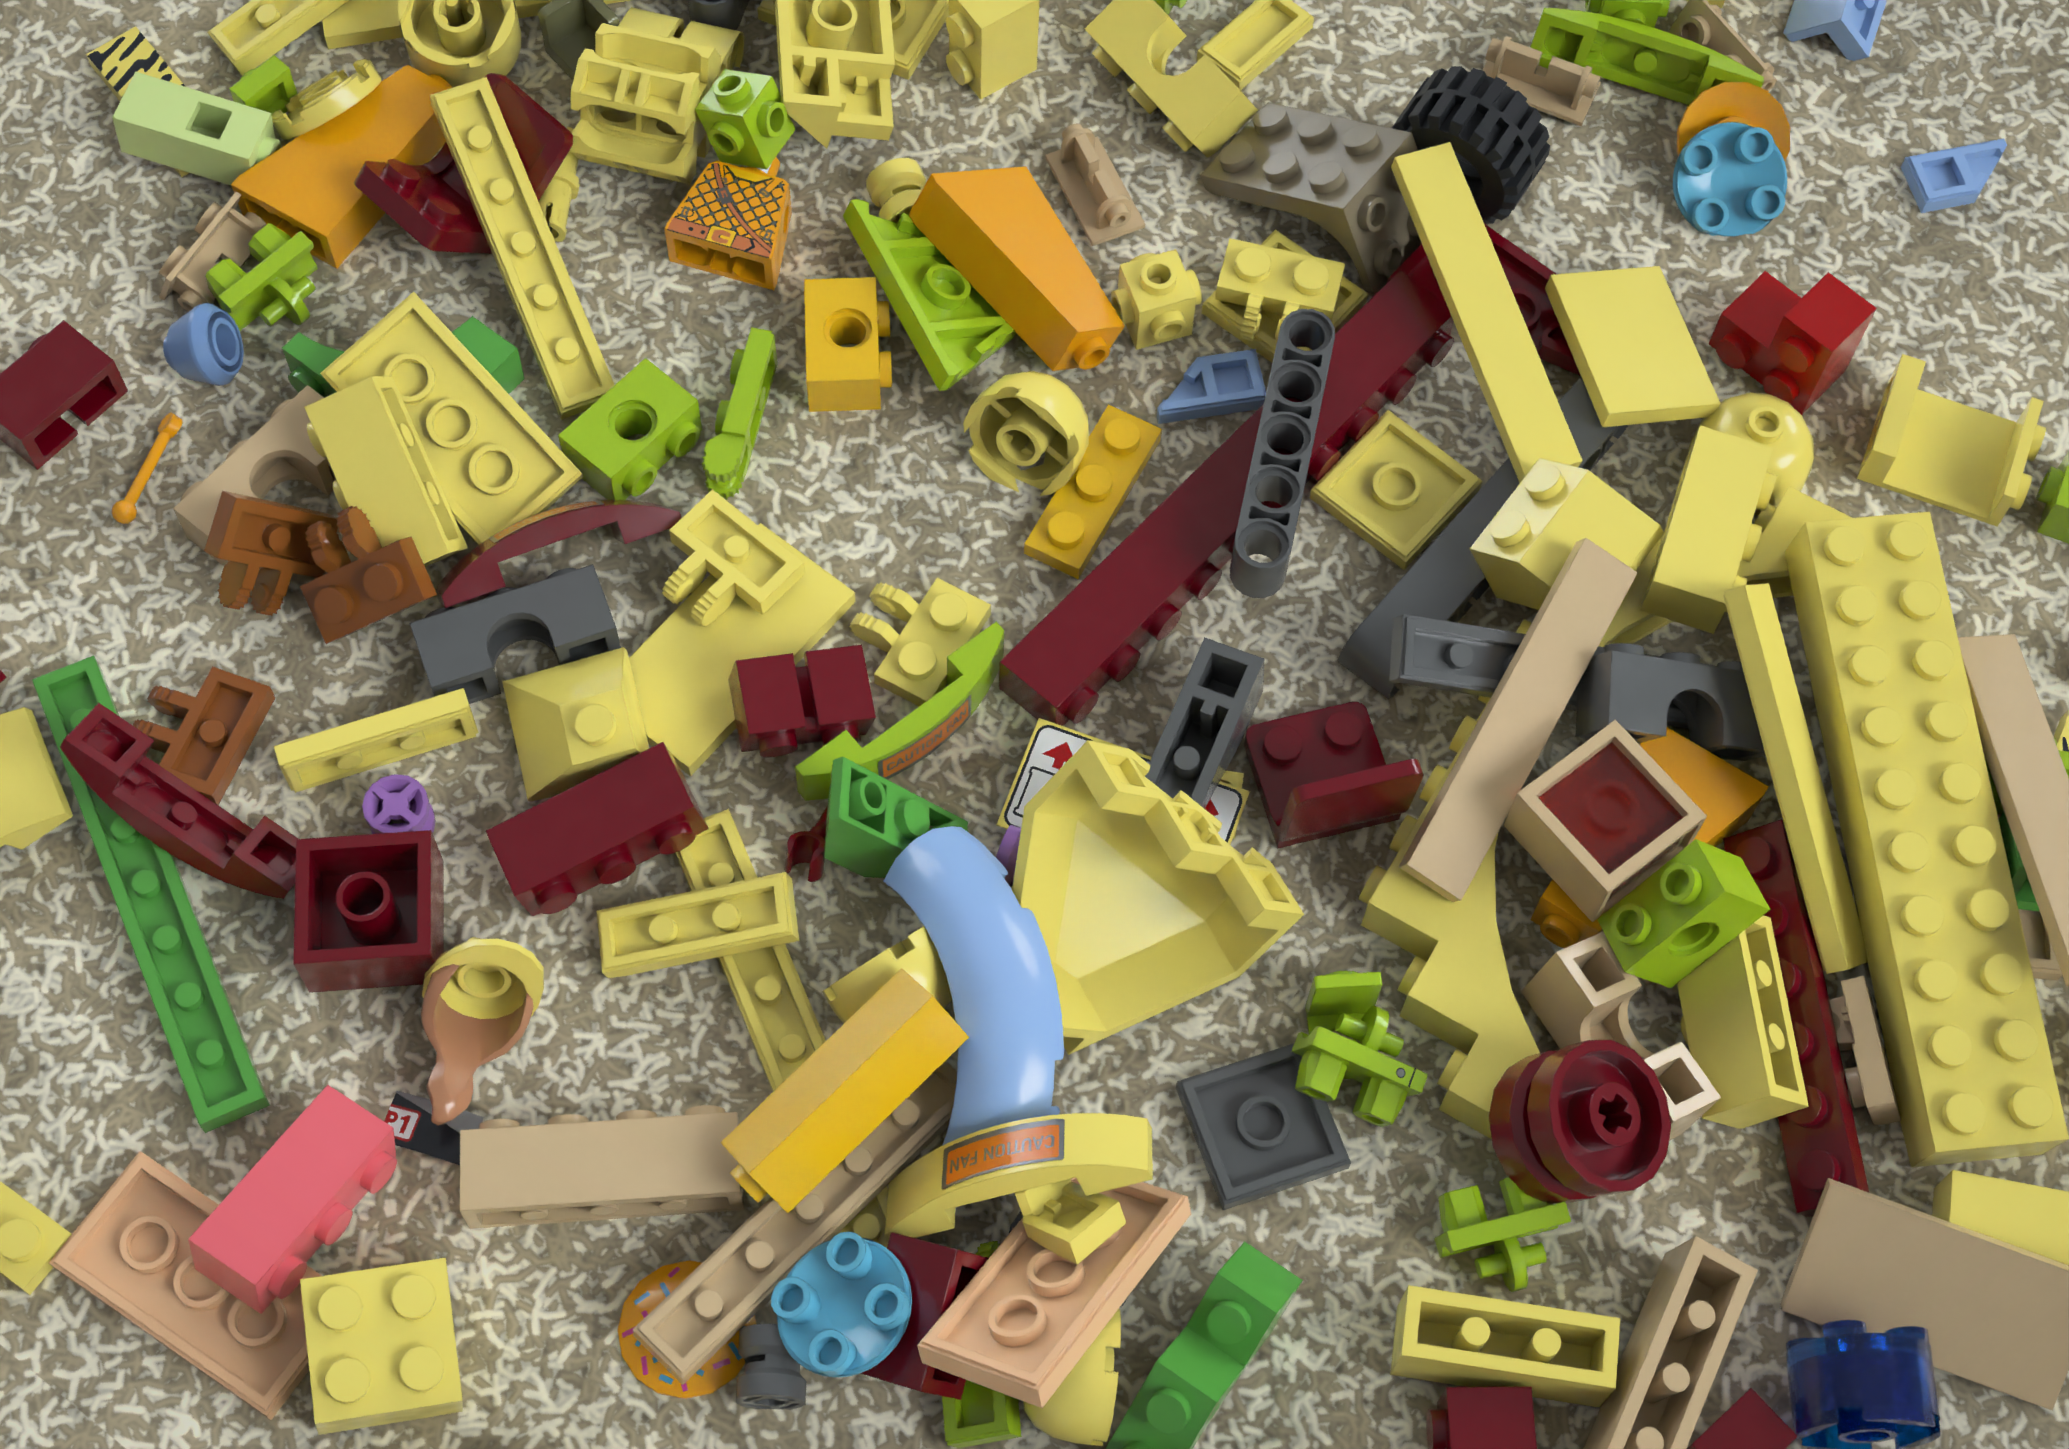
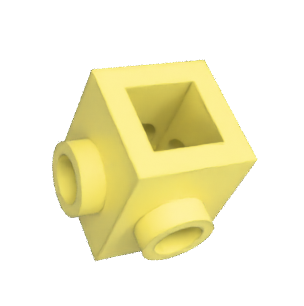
[1111,249,1202,350]

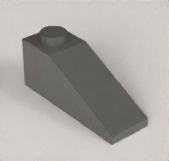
[1145,637,1265,809]

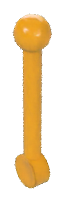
[111,412,183,524]

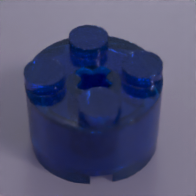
[1786,1320,1941,1449]

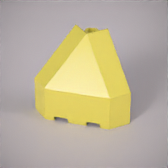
[1012,740,1304,1055]

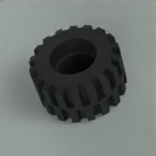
[1392,66,1550,224]

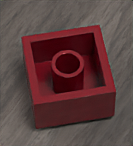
[293,830,444,993]

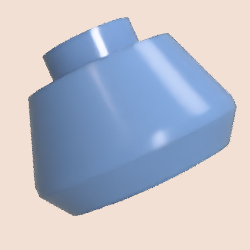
[163,303,244,386]

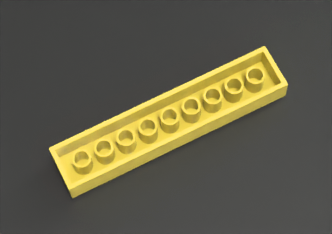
[1785,512,2069,1167]

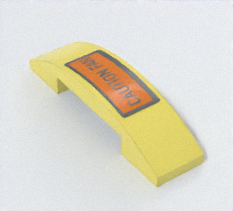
[885,1113,1153,1242]

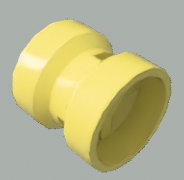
[866,158,926,223]

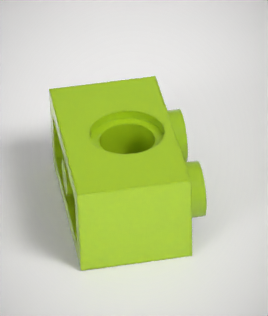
[558,358,702,500]
[1597,839,1771,988]

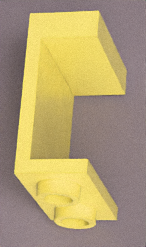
[1857,354,2046,527]

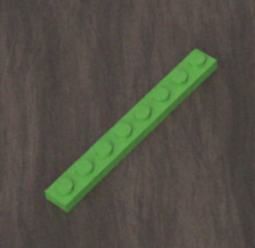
[32,655,270,1133]

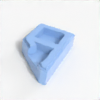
[1901,138,2007,213]
[1156,349,1266,424]

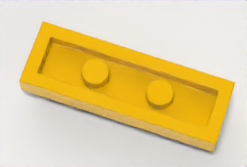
[1024,404,1162,579]

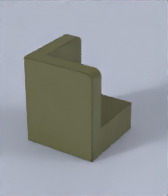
[538,0,620,80]

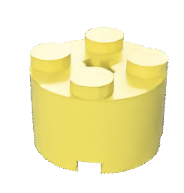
[397,0,522,87]

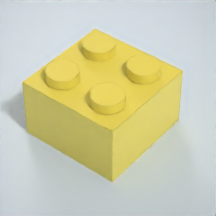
[300,1258,463,1435]

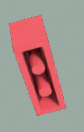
[188,1085,397,1314]

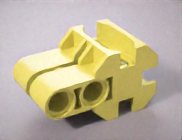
[571,7,744,184]

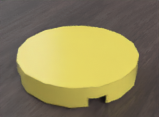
[272,59,381,140]

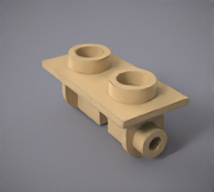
[1668,0,1777,92]
[1482,36,1601,126]
[1045,123,1146,246]
[159,192,266,312]

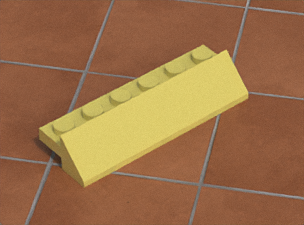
[775,0,895,149]

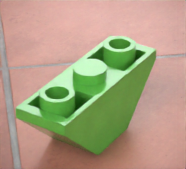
[824,757,969,878]

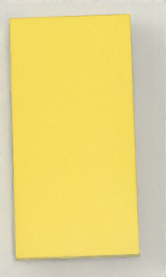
[320,292,583,545]
[629,523,856,777]

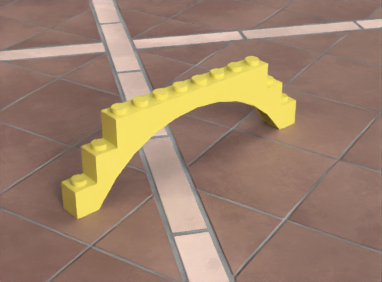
[1359,486,1852,1139]

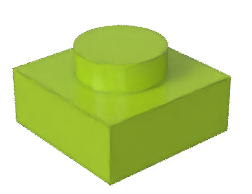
[229,55,297,116]

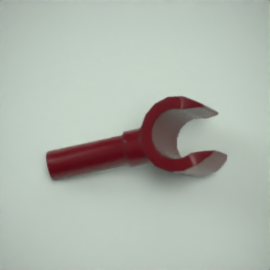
[784,805,828,882]

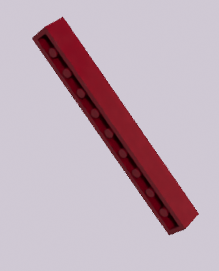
[999,270,1454,726]

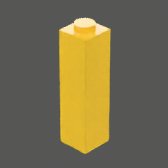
[720,968,969,1213]

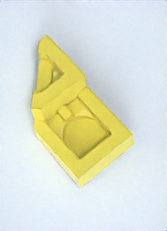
[1015,1179,1126,1265]

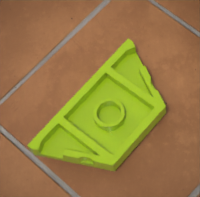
[843,199,1016,391]

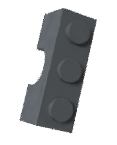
[410,564,621,704]
[1575,643,1766,761]

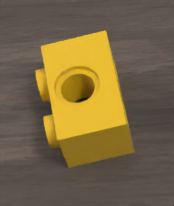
[804,277,892,412]

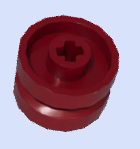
[1489,1040,1671,1204]

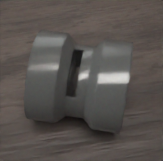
[736,1324,806,1410]

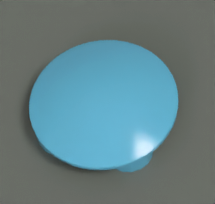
[1673,122,1787,236]
[771,1231,912,1377]

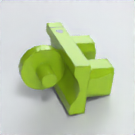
[205,223,318,331]
[1291,1005,1428,1127]
[1434,1177,1571,1292]

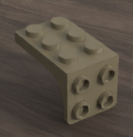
[1200,102,1422,293]

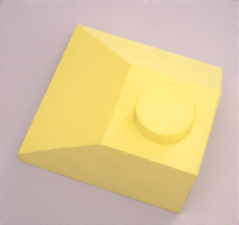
[502,647,649,802]

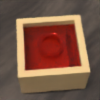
[1503,719,1707,923]

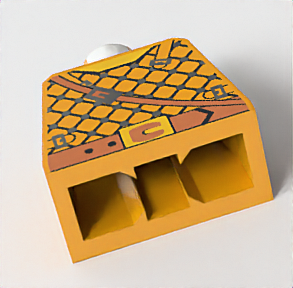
[664,157,792,290]

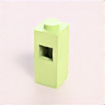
[112,71,281,185]

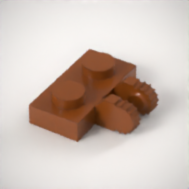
[204,490,338,616]
[300,506,437,644]
[133,666,275,805]

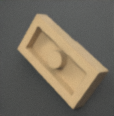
[1829,976,1901,1125]

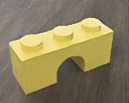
[1085,0,1258,158]

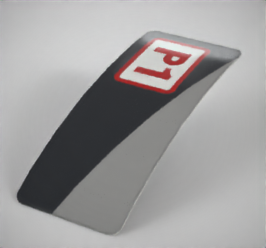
[384,1091,484,1166]

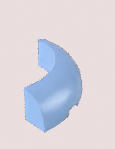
[883,826,1064,1145]

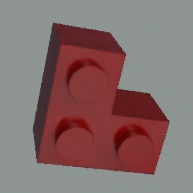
[1709,271,1877,415]

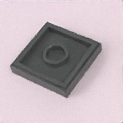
[1176,1043,1351,1210]

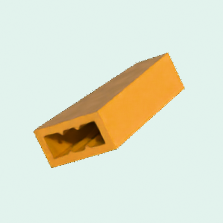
[231,64,453,269]
[909,166,1125,371]
[1530,727,1769,948]

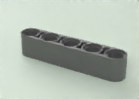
[1230,309,1335,598]

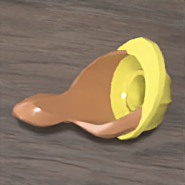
[421,937,544,1125]

